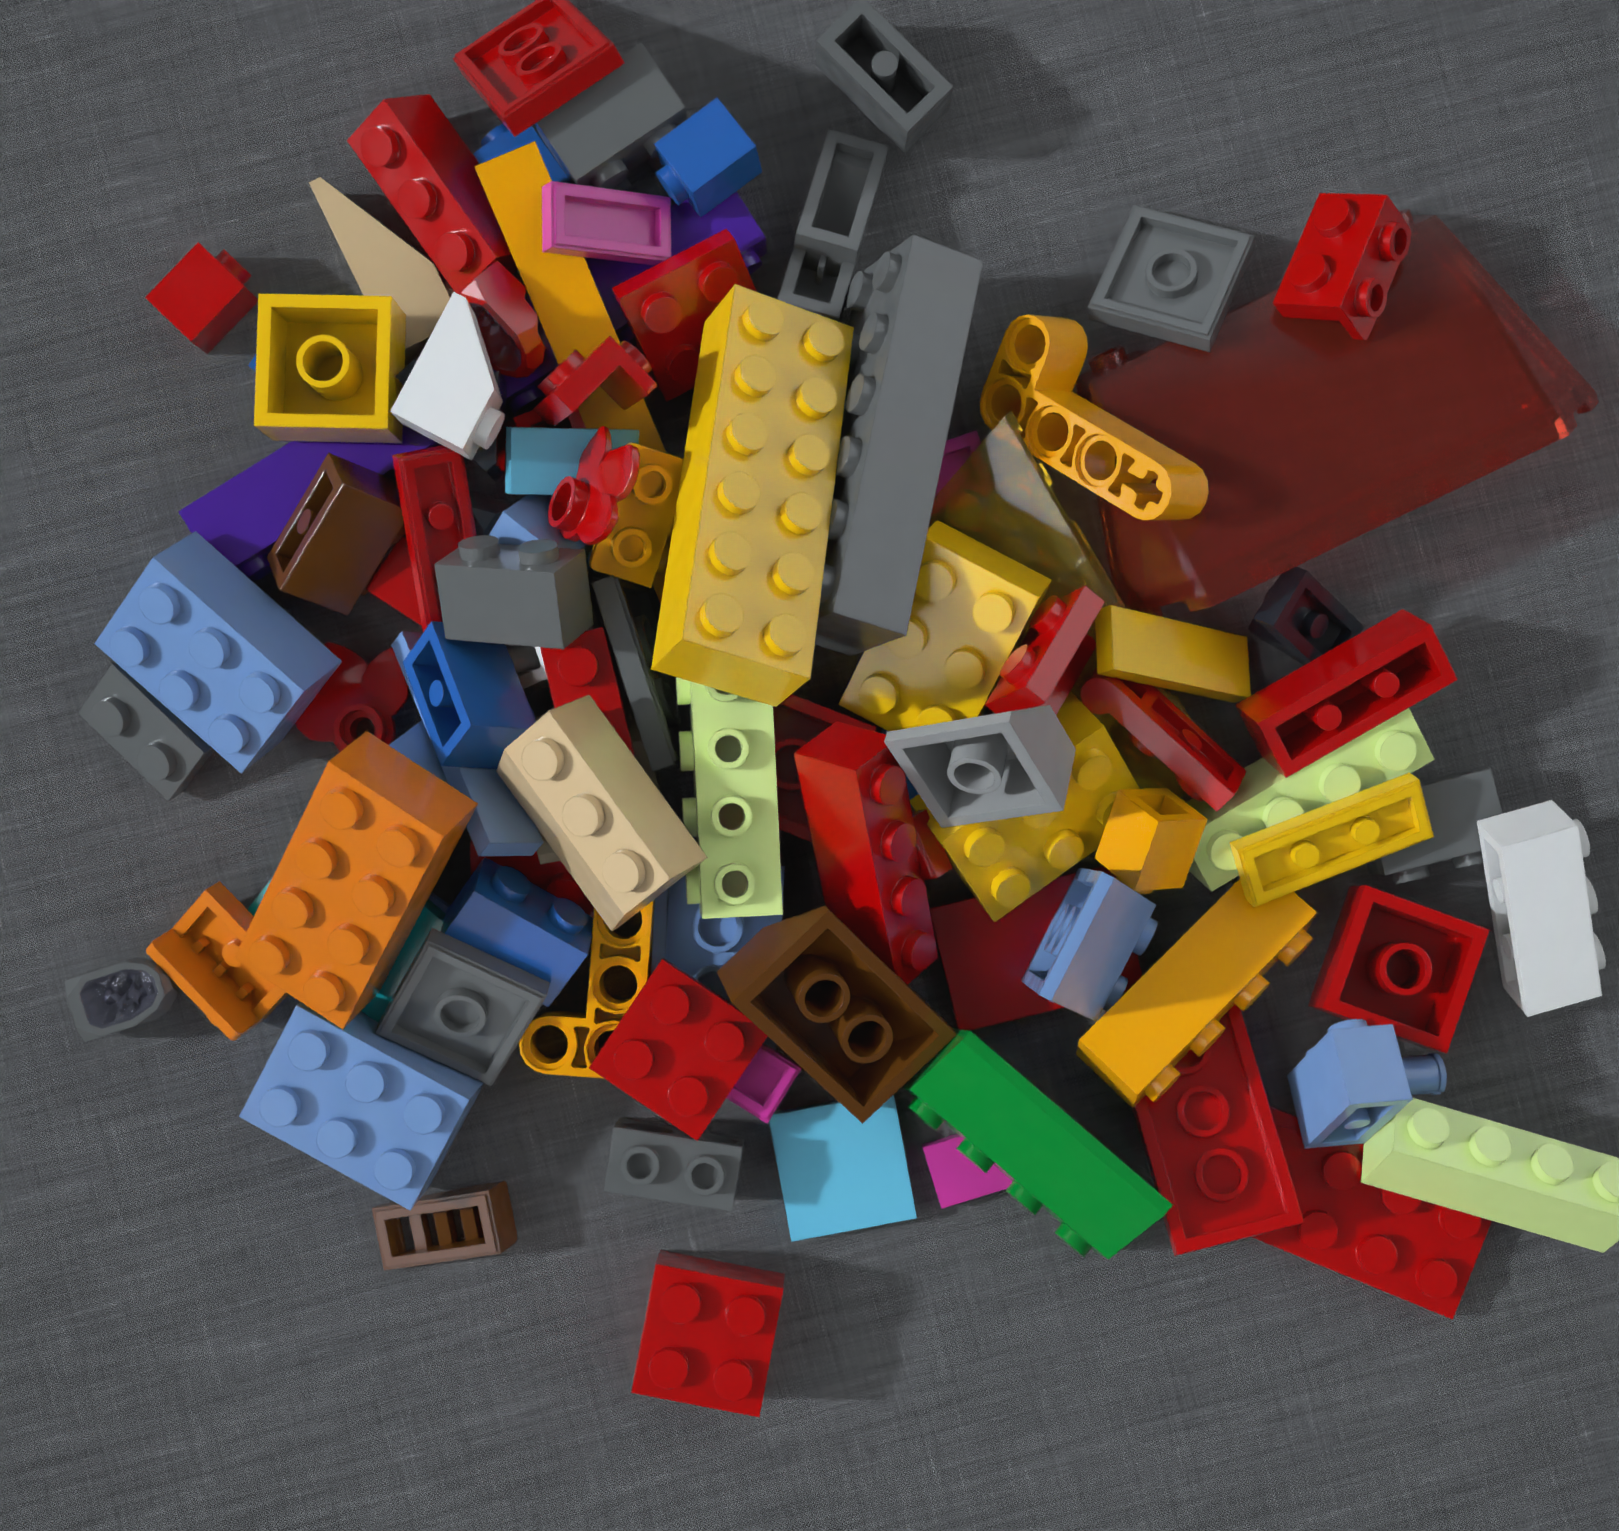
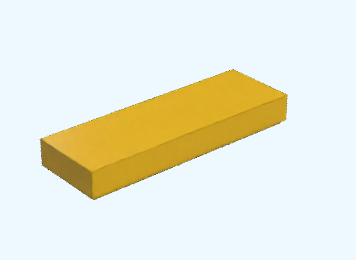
[1095,605,1251,703]
[1229,772,1434,907]

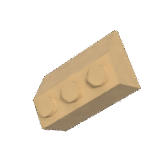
[496,695,708,931]

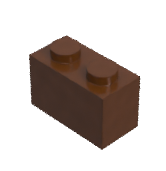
[267,452,405,616]

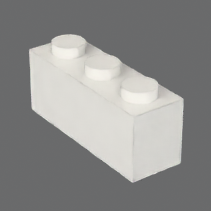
[1477,800,1606,1017]

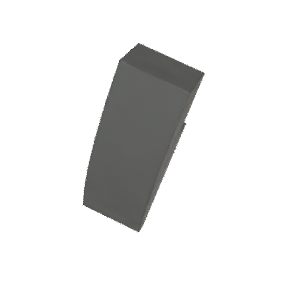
[778,129,889,322]

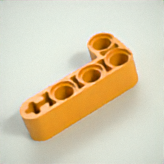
[980,314,1209,520]
[519,899,655,1078]

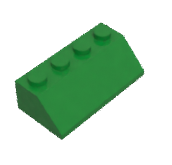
[902,1028,1173,1260]

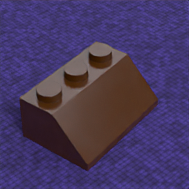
[717,906,957,1124]

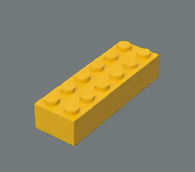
[651,284,854,707]

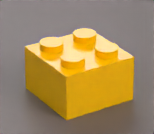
[254,293,406,443]

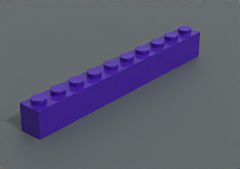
[178,191,767,582]

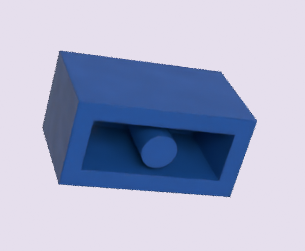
[403,621,536,769]
[440,857,593,1007]

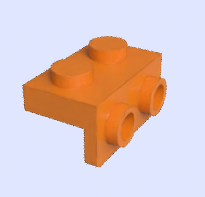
[146,881,288,1041]

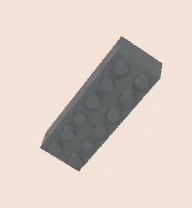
[815,234,983,656]

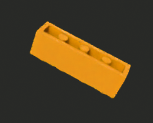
[1076,879,1317,1108]

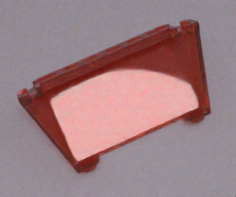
[1076,209,1599,617]

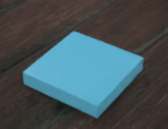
[769,1095,917,1242]

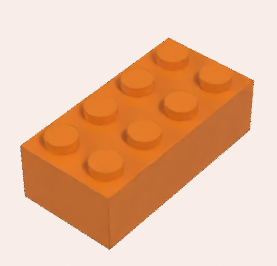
[234,731,478,1030]

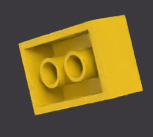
[838,520,1052,731]
[910,691,1140,922]

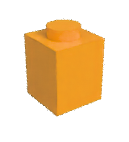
[1095,788,1208,894]

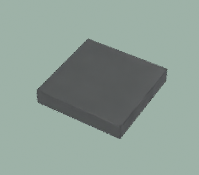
[1088,205,1255,352]
[375,928,550,1086]

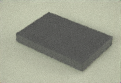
[592,575,691,772]

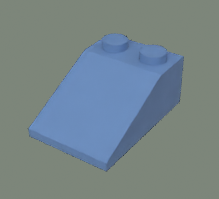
[1021,868,1158,1021]

